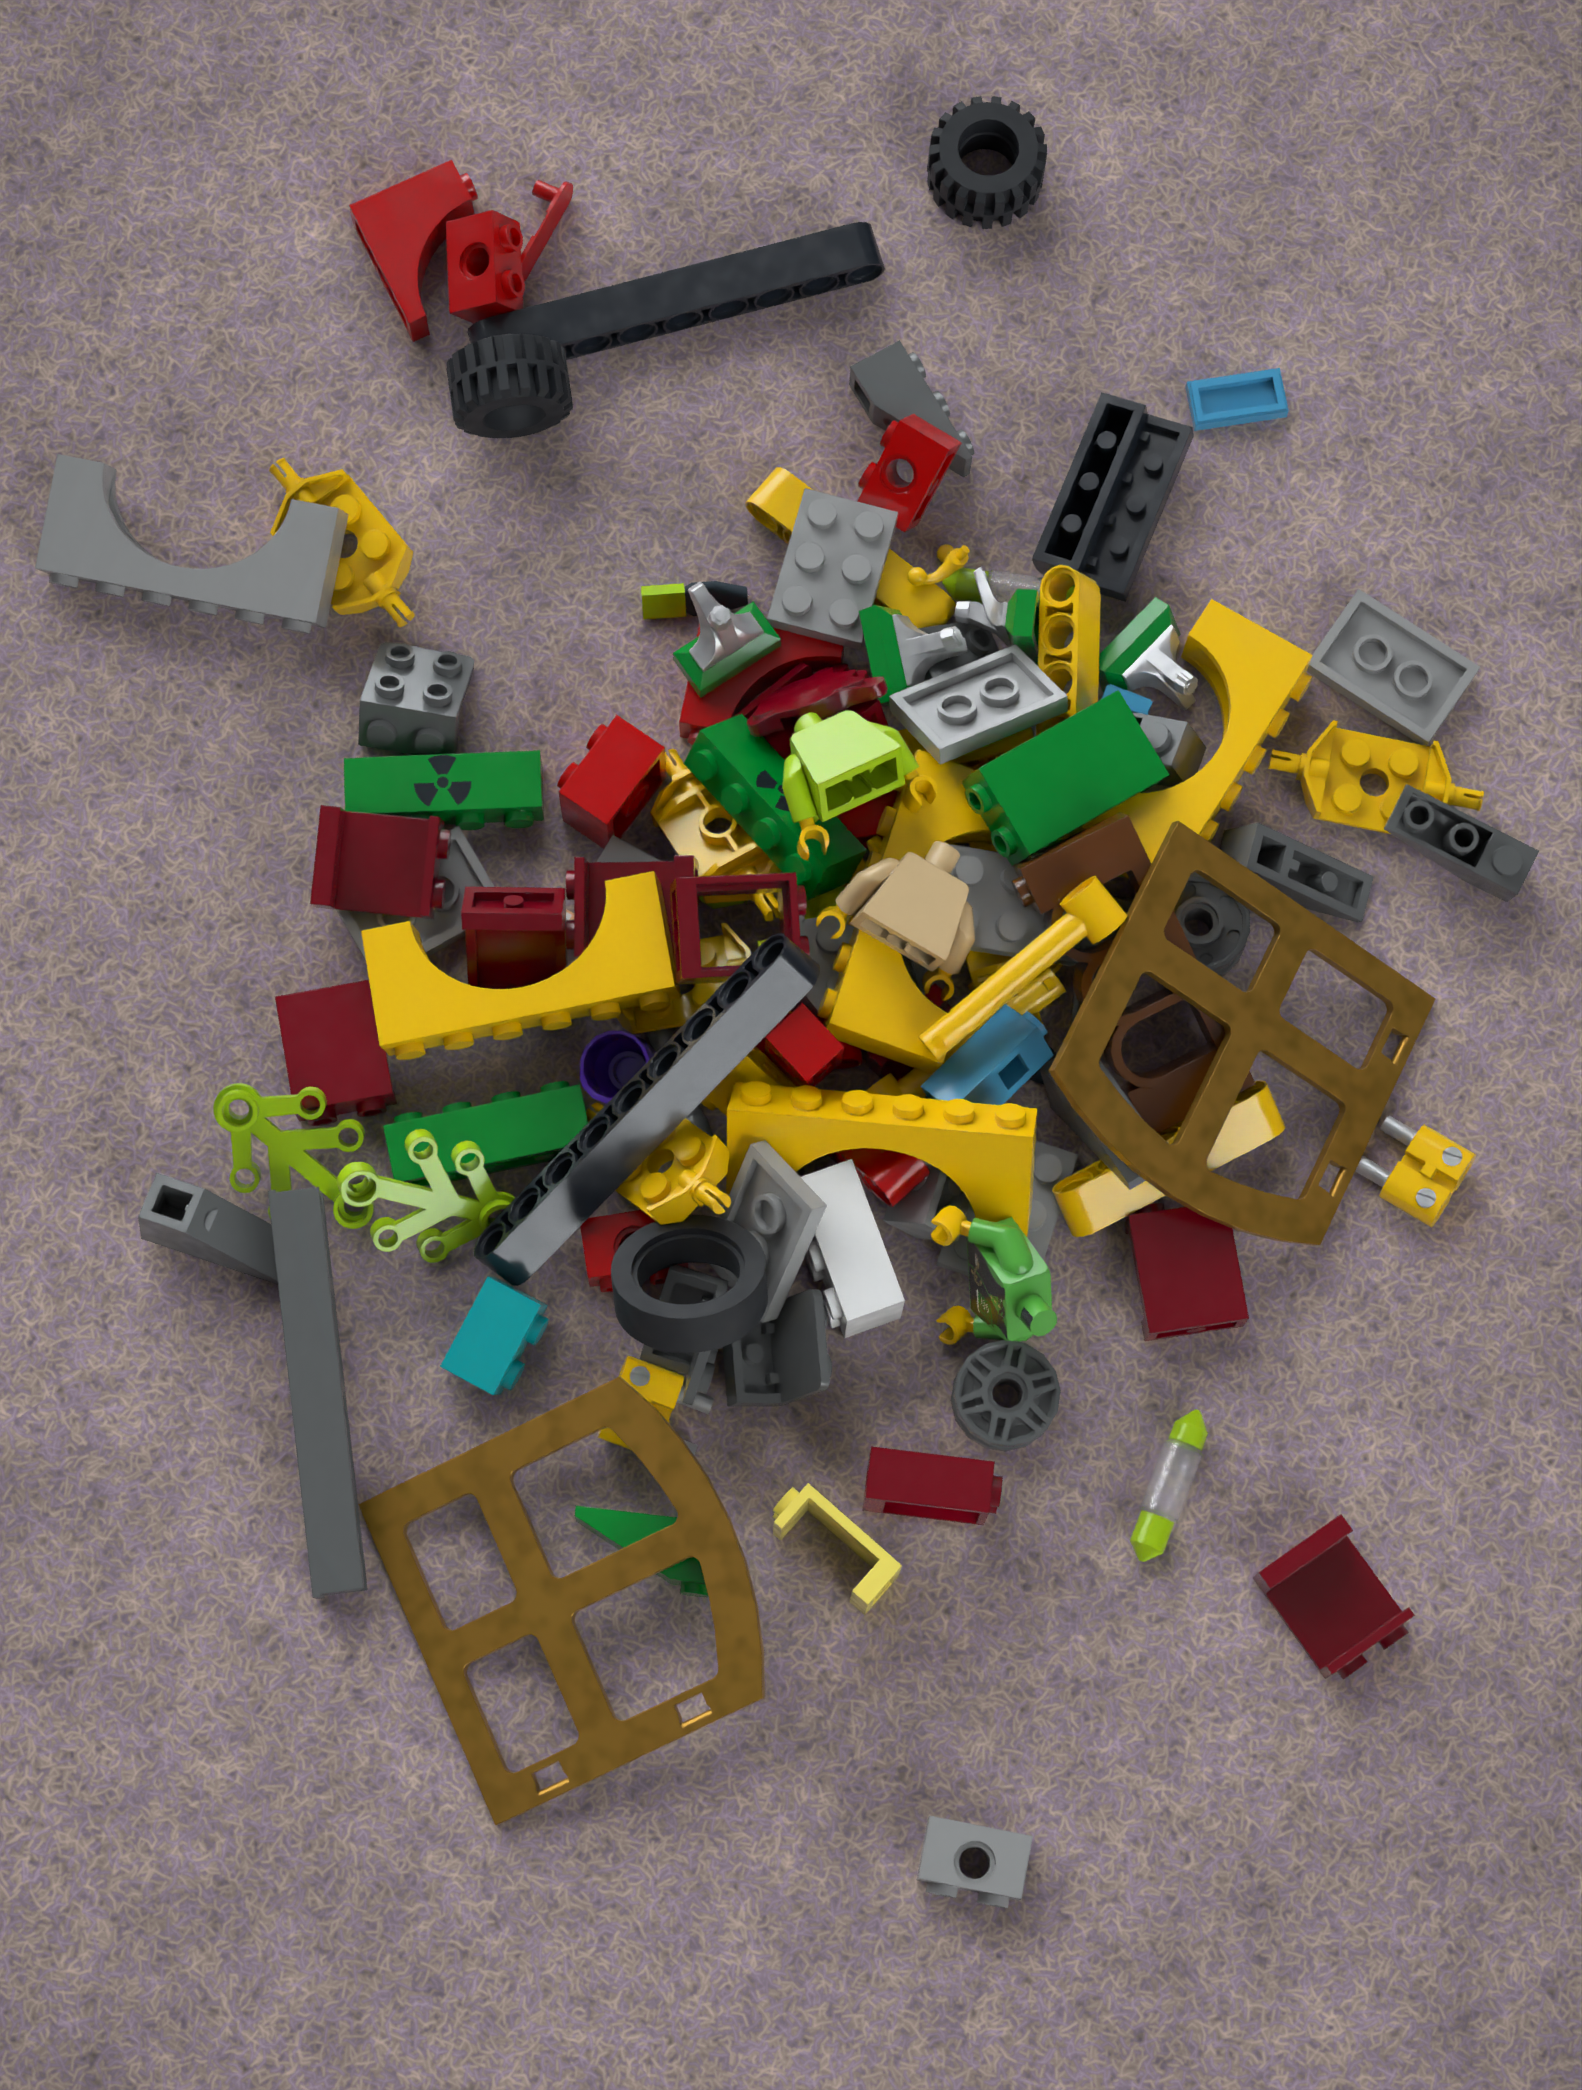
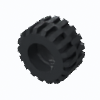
[927,96,1047,229]
[446,334,573,438]

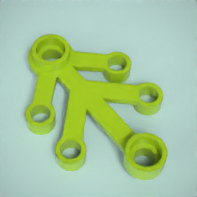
[213,1083,375,1229]
[337,1129,515,1263]

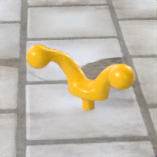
[908,544,970,586]

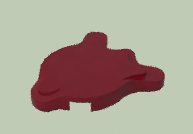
[747,663,888,737]

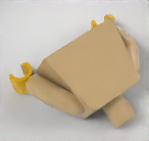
[816,841,975,1001]

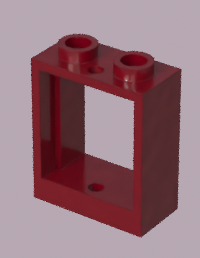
[670,872,810,985]
[862,1446,1003,1526]

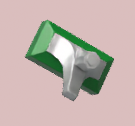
[955,567,1040,665]
[673,582,781,698]
[1099,597,1198,710]
[859,605,967,707]

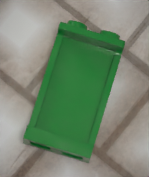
[962,690,1170,866]

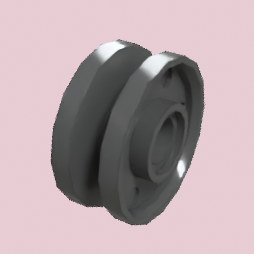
[1174,873,1250,977]
[950,1340,1061,1452]

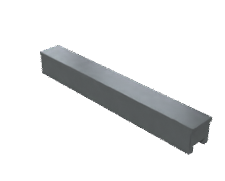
[268,1187,368,1599]

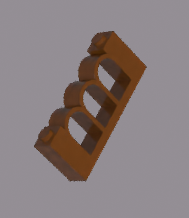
[1011,812,1256,1133]

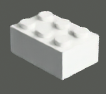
[801,1159,905,1338]

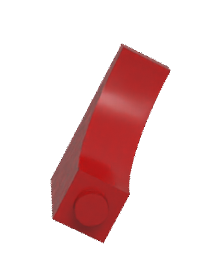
[349,160,478,342]
[679,623,844,745]

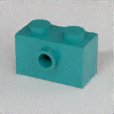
[440,1276,549,1395]

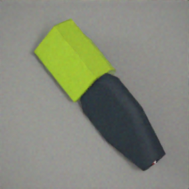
[641,581,748,620]

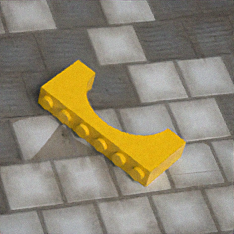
[1062,599,1313,878]
[817,749,993,1074]
[361,871,681,1060]
[726,1081,1037,1237]

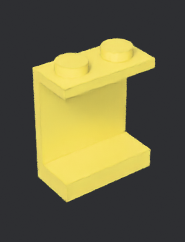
[772,1483,902,1615]

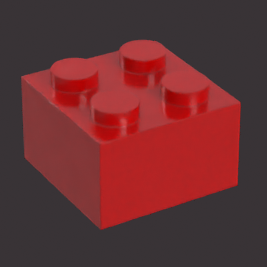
[557,715,667,849]

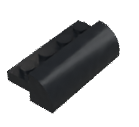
[1032,392,1194,602]

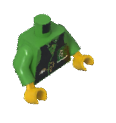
[931,1205,1057,1345]

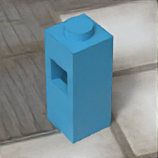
[921,1004,1054,1105]

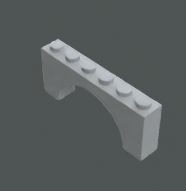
[35,454,349,634]

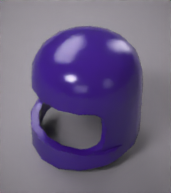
[580,1030,656,1104]

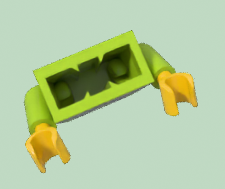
[782,710,938,860]

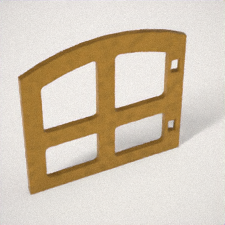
[1049,821,1436,1246]
[358,1377,765,1825]

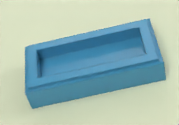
[1185,368,1289,431]

